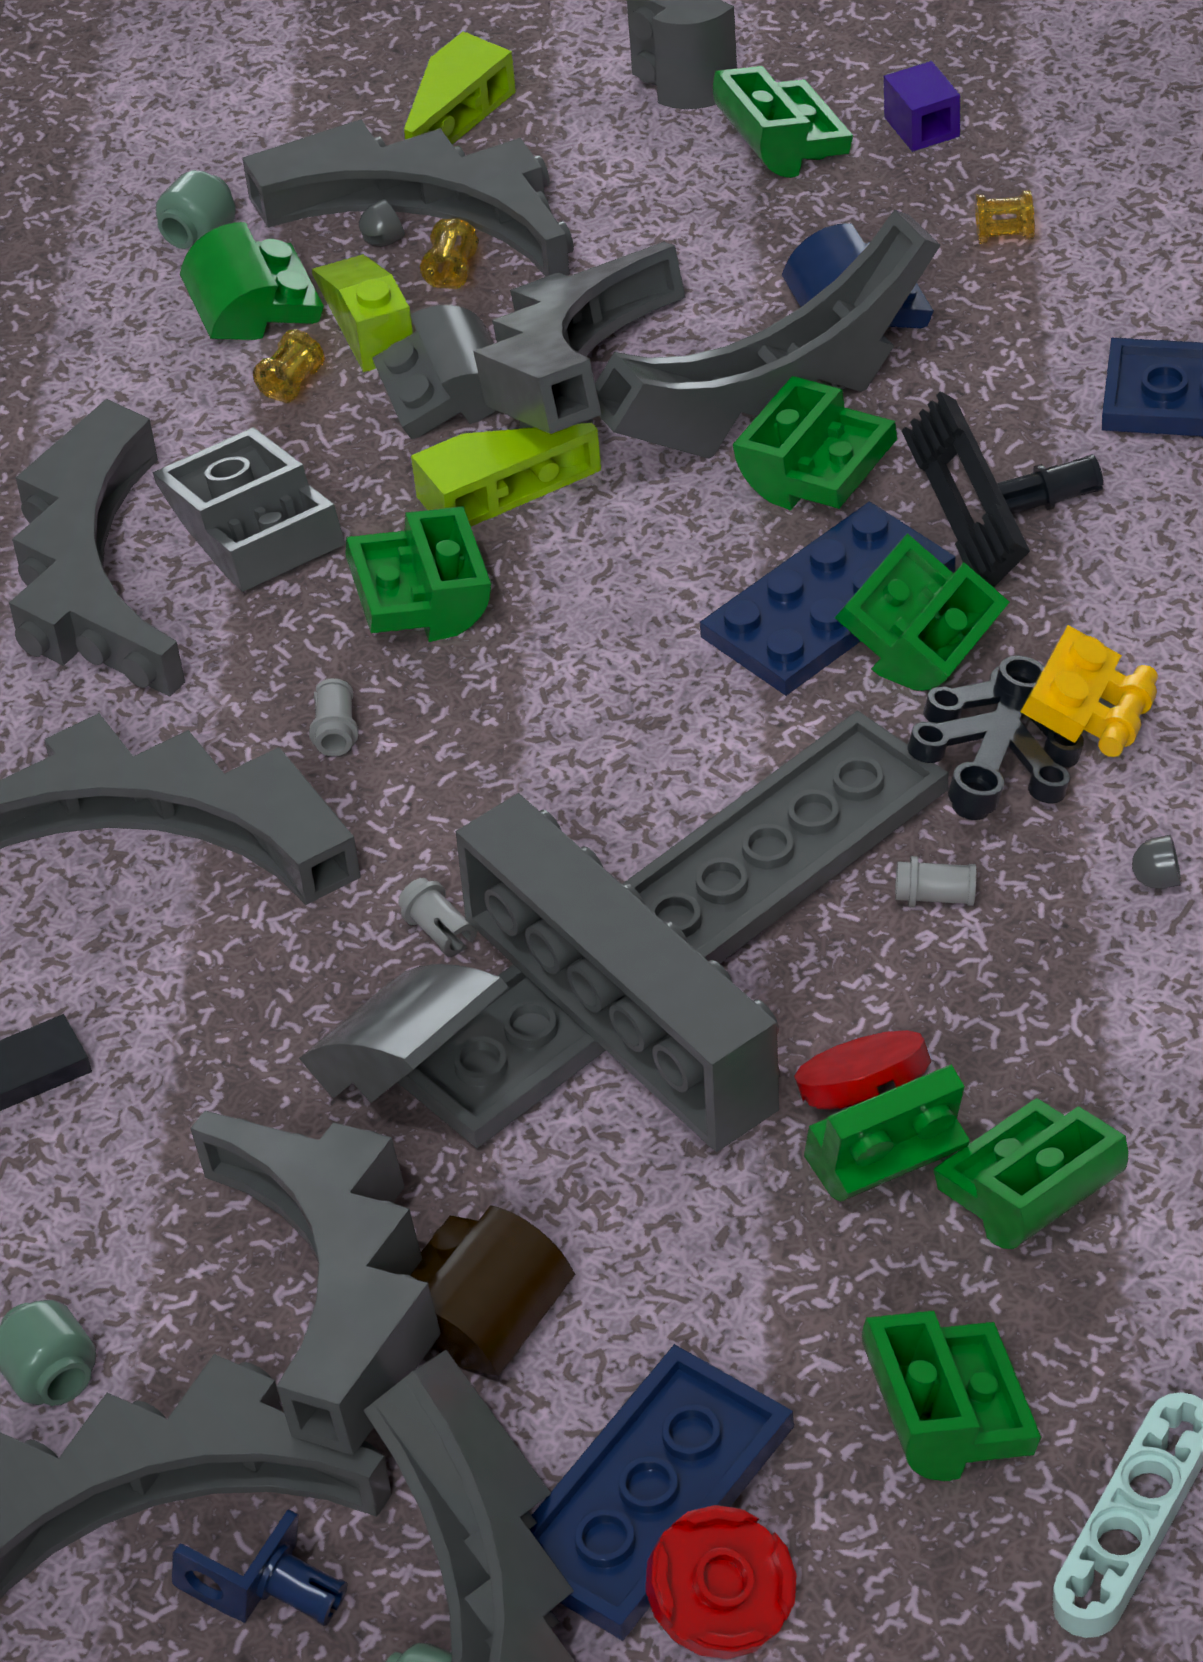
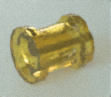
[975,189,1035,244]
[420,218,479,289]
[253,329,325,403]

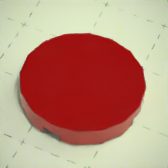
[794,1030,931,1109]
[645,1505,797,1660]

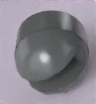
[359,199,405,247]
[1132,834,1182,889]

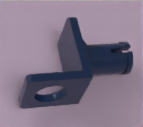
[172,1509,348,1626]

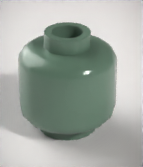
[156,170,236,249]
[0,1300,96,1406]

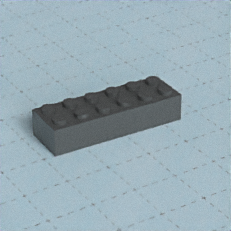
[455,793,780,1153]

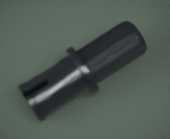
[997,454,1104,514]

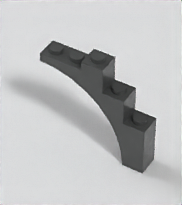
[242,119,574,277]
[595,210,941,459]
[473,241,686,434]
[9,399,185,697]
[0,713,361,905]
[190,1111,441,1455]
[363,1350,575,1662]
[0,1354,392,1599]

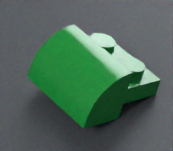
[713,66,853,178]
[180,222,324,340]
[733,376,897,510]
[345,506,491,642]
[835,533,1010,691]
[804,1064,970,1202]
[933,1098,1129,1249]
[862,1311,1041,1481]

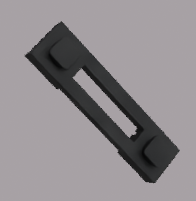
[902,391,1030,588]

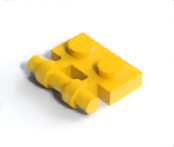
[1020,625,1158,757]

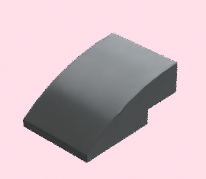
[152,427,345,592]
[299,964,509,1103]

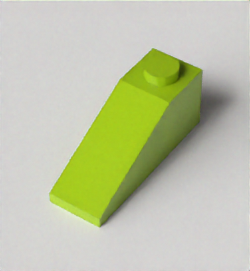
[404,31,516,145]
[312,254,413,372]
[411,423,601,527]

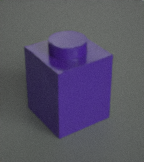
[884,61,960,152]

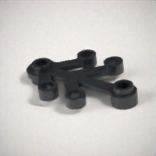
[907,656,1084,820]

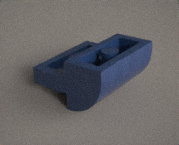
[782,223,934,329]

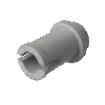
[309,678,358,756]
[895,856,976,908]
[398,878,477,957]

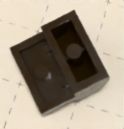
[410,1205,575,1376]

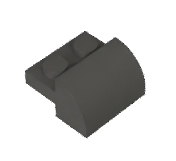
[627,0,737,109]
[372,305,497,439]

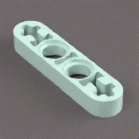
[1053,1392,1203,1638]

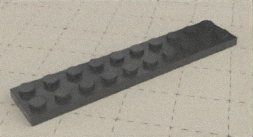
[397,710,948,1149]

